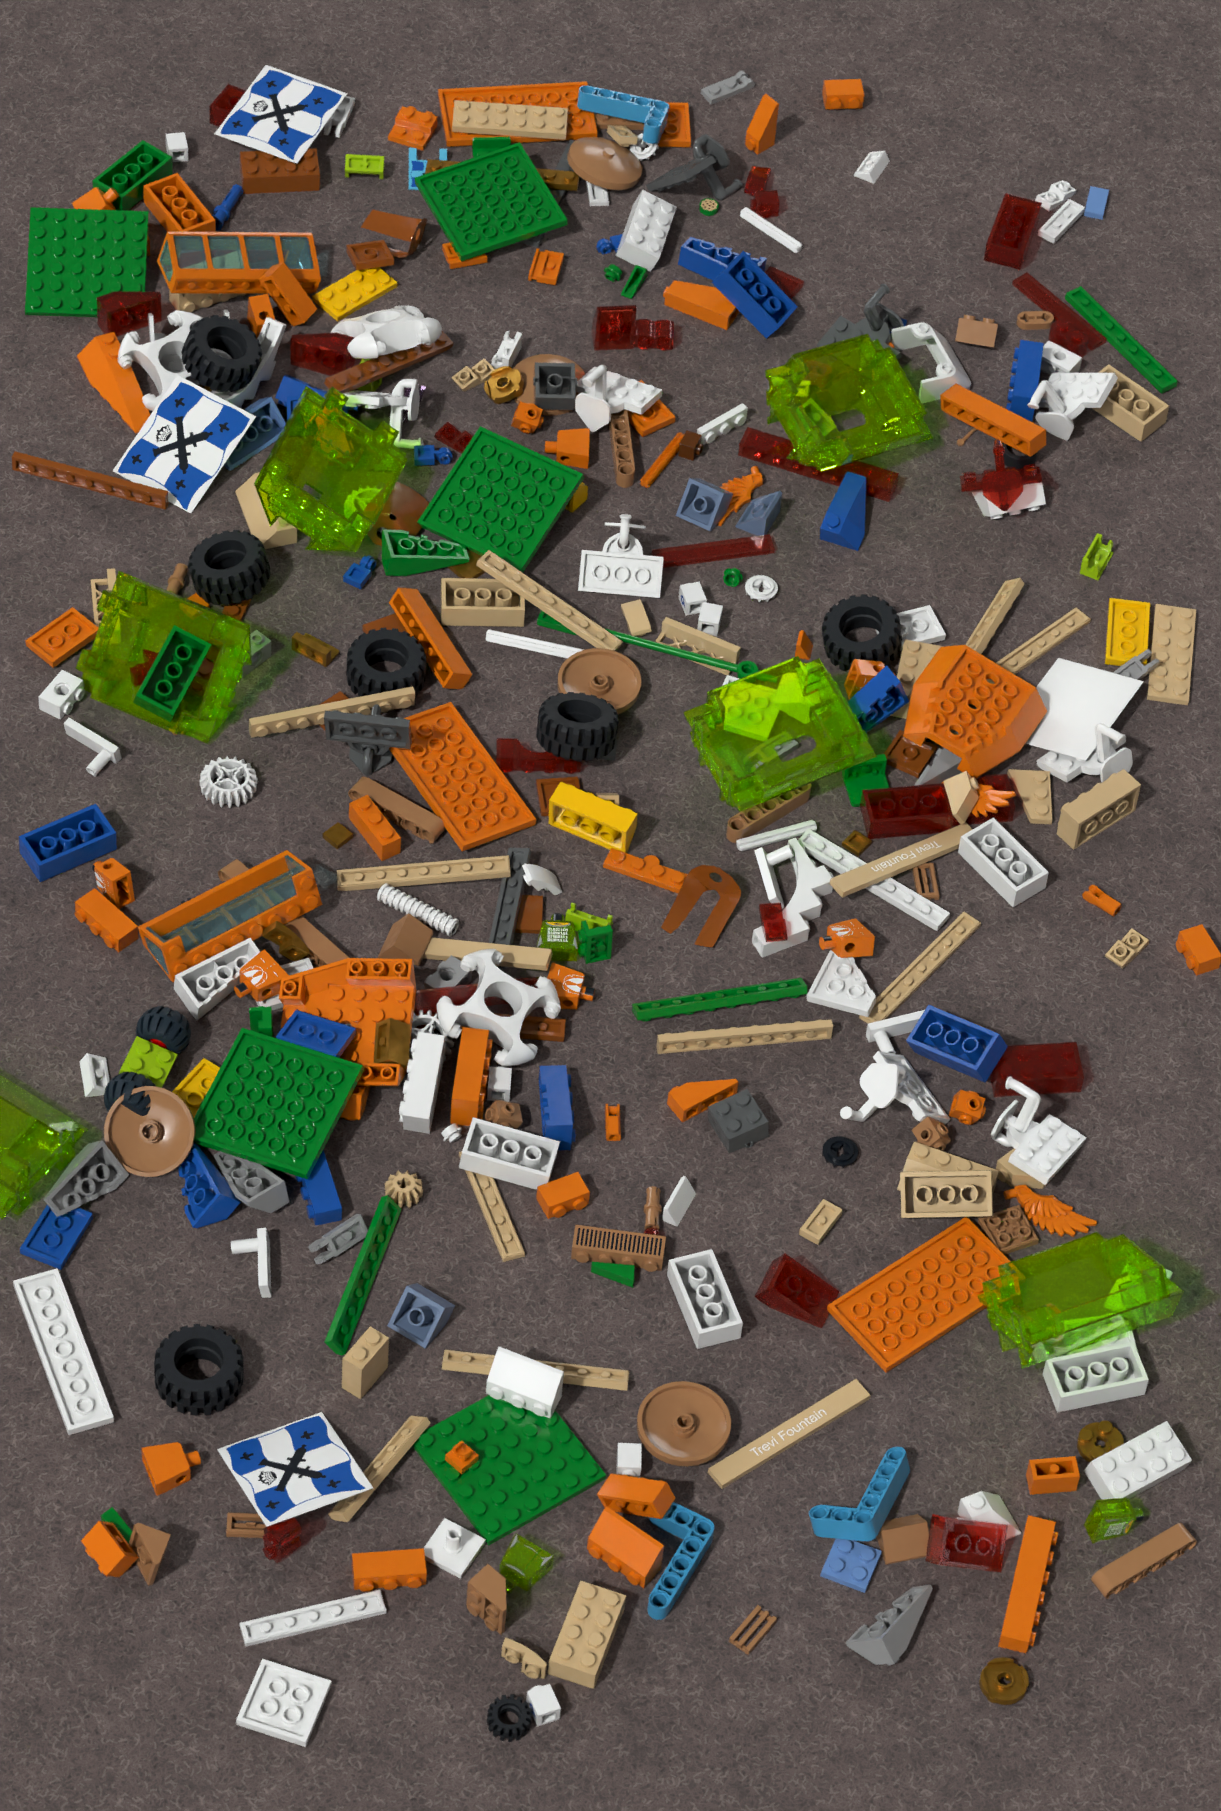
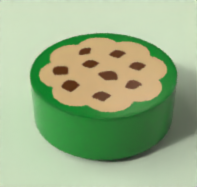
[699,198,719,216]

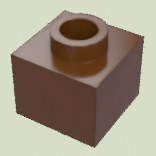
[678,430,703,461]

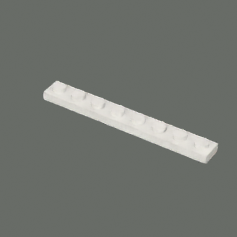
[798,829,950,931]

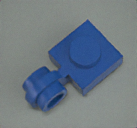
[596,234,623,255]
[414,445,453,466]
[343,555,377,589]

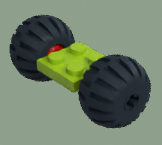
[104,1006,191,1116]

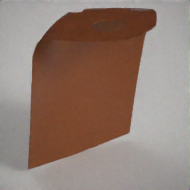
[361,209,428,258]
[363,480,429,546]
[661,865,741,948]

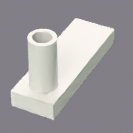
[64,718,122,776]
[754,844,795,910]
[866,1010,925,1054]
[231,1228,271,1298]

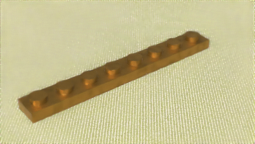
[425,159,580,191]

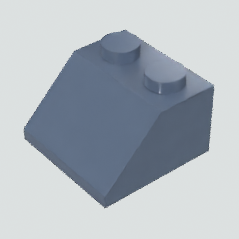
[676,478,734,531]
[387,1283,455,1349]

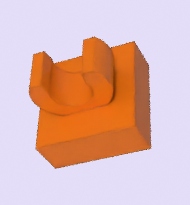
[445,1441,479,1474]

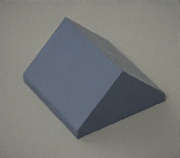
[735,491,782,538]

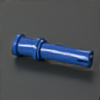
[212,184,244,231]

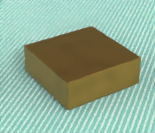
[323,822,353,850]
[842,830,872,857]

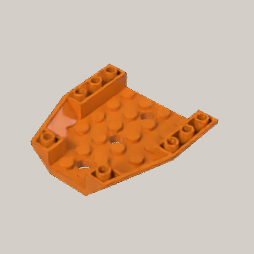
[903,645,1047,778]
[279,958,416,1086]

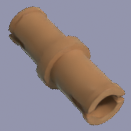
[164,563,188,601]
[644,1186,662,1232]

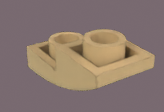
[451,358,495,392]
[621,599,652,636]
[1105,928,1149,968]
[501,1638,547,1679]

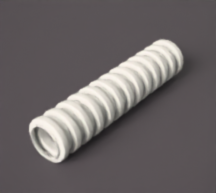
[377,883,459,937]

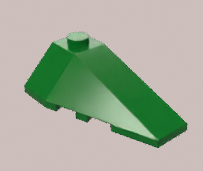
[382,529,470,576]

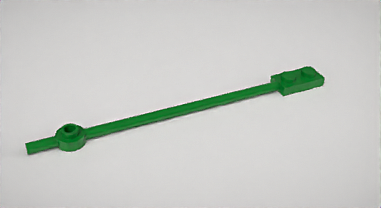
[537,610,778,683]

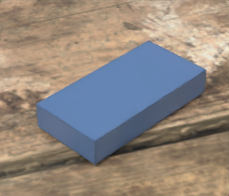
[1084,186,1109,220]

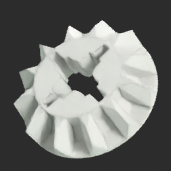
[630,133,659,161]
[745,575,778,602]

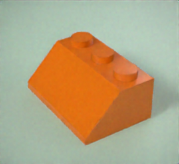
[587,1506,664,1588]

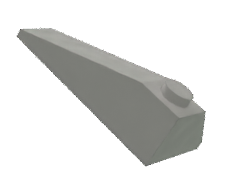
[913,730,962,800]
[43,1140,129,1217]
[214,1151,289,1213]
[846,1585,933,1665]

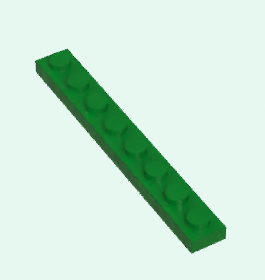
[1065,286,1178,394]
[632,978,807,1021]
[324,1195,402,1355]

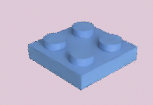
[820,1539,882,1593]

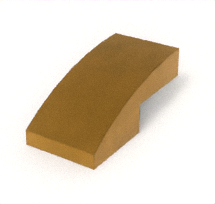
[262,921,310,961]

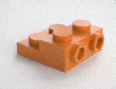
[388,106,437,150]

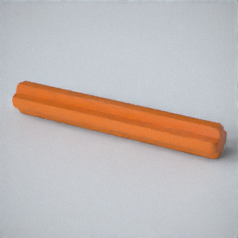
[640,432,684,488]

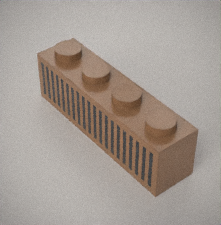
[571,1225,666,1272]

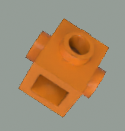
[511,401,544,433]
[948,1090,986,1125]

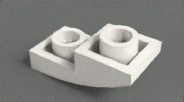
[1035,180,1076,211]
[522,864,562,895]

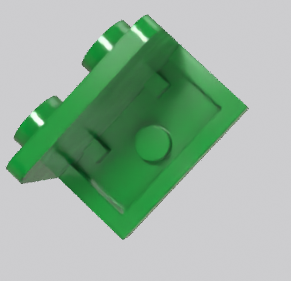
[842,754,892,807]

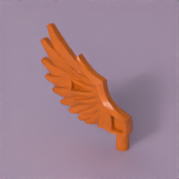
[718,466,763,526]
[931,782,1016,817]
[1003,1185,1097,1237]

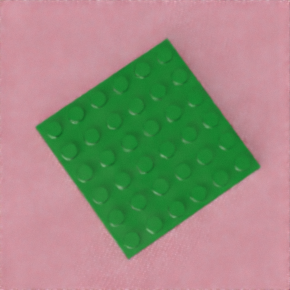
[414,142,568,262]
[25,207,149,319]
[417,426,584,573]
[194,1028,364,1180]
[412,1395,606,1546]

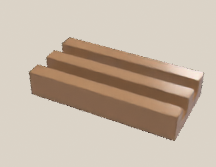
[912,863,939,900]
[226,1513,275,1539]
[729,1605,777,1655]

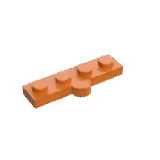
[603,848,688,893]

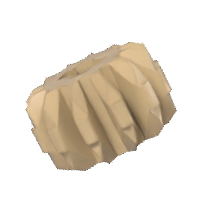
[385,1170,423,1209]

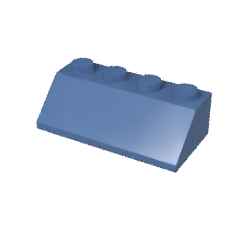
[223,397,287,471]

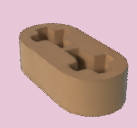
[1017,311,1054,330]

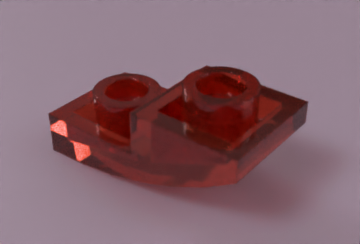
[744,166,771,197]
[434,422,473,454]
[759,903,788,942]

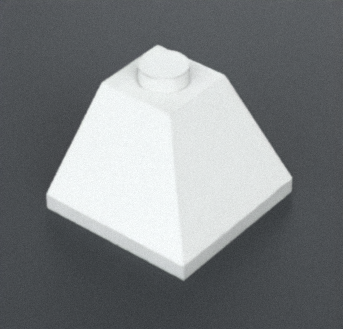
[958,1491,1021,1550]

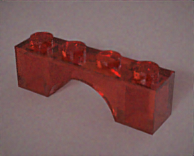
[496,738,581,774]

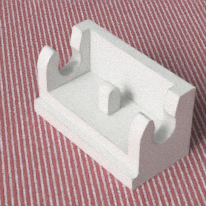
[491,331,522,369]

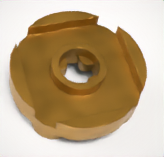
[484,366,524,404]
[1077,1420,1124,1462]
[979,1657,1029,1705]

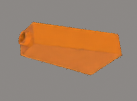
[663,280,740,330]

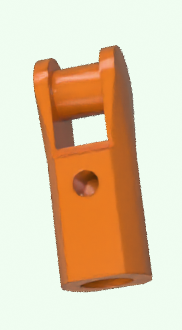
[1082,885,1122,917]
[605,1104,621,1141]

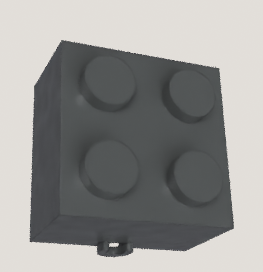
[533,362,577,410]
[708,1089,769,1153]

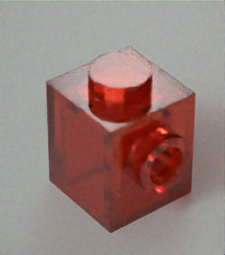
[750,190,780,218]

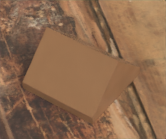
[378,913,434,966]
[877,1514,931,1565]
[129,1523,171,1586]

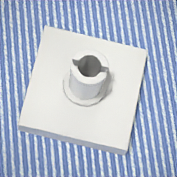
[424,1518,486,1579]

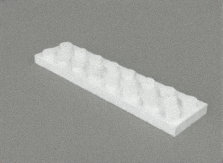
[13,1268,114,1435]

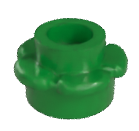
[604,264,622,282]
[723,568,743,587]

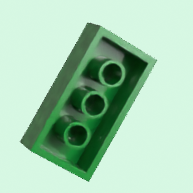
[92,140,173,211]
[133,625,212,722]

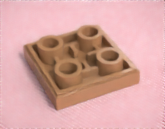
[978,1205,1039,1255]

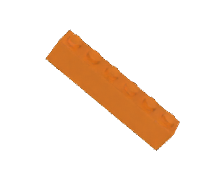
[940,384,1046,457]
[389,587,473,689]
[998,1515,1058,1653]

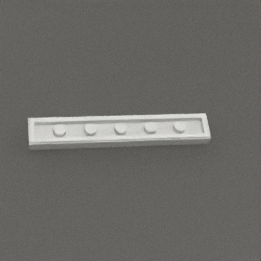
[239,1590,386,1647]

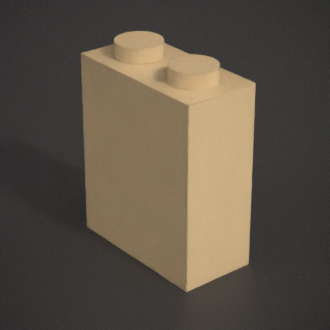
[342,1326,389,1399]

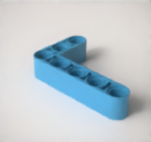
[577,85,669,144]
[809,1447,910,1541]
[647,1502,714,1620]

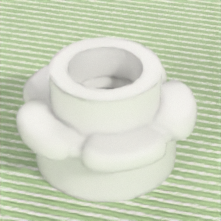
[441,1123,462,1143]

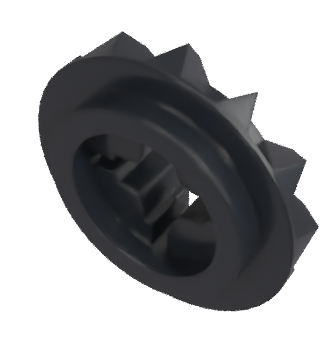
[822,1136,858,1168]

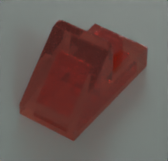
[130,649,158,687]

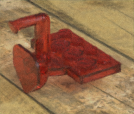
[960,440,1042,511]

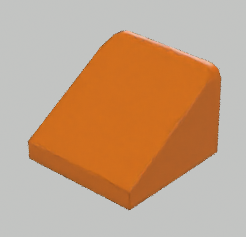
[795,630,813,660]

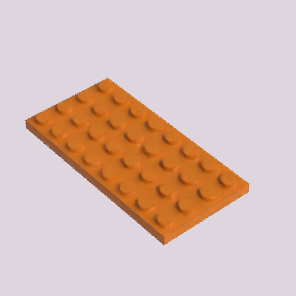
[438,81,598,147]
[389,702,536,851]
[827,1217,1026,1373]

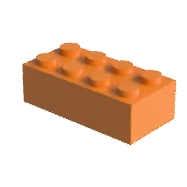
[143,173,216,250]
[450,1027,493,1126]

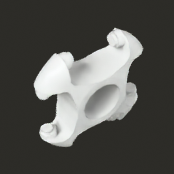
[330,306,442,359]
[118,310,228,411]
[436,949,561,1067]

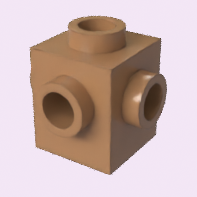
[485,1100,523,1129]
[912,1117,951,1151]

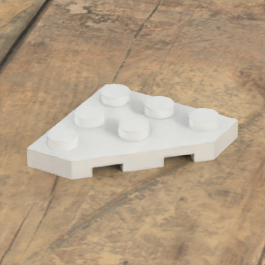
[807,950,876,1017]

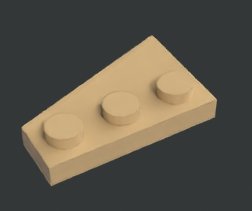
[1007,769,1052,824]

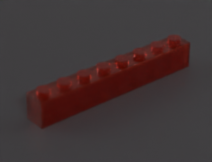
[738,427,899,502]

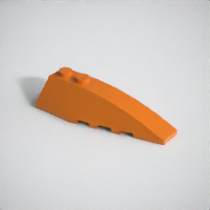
[77,332,150,434]

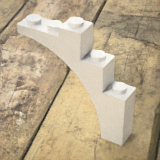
[211,317,286,408]
[752,837,833,958]

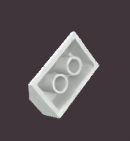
[972,480,1046,519]
[486,1347,564,1419]

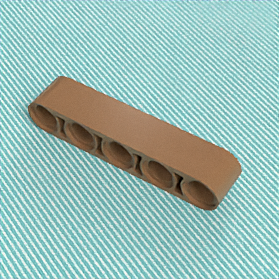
[608,409,635,488]
[348,777,446,844]
[726,777,812,843]
[1091,1523,1197,1599]

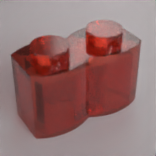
[634,319,674,350]
[1048,319,1089,357]
[263,1517,301,1563]

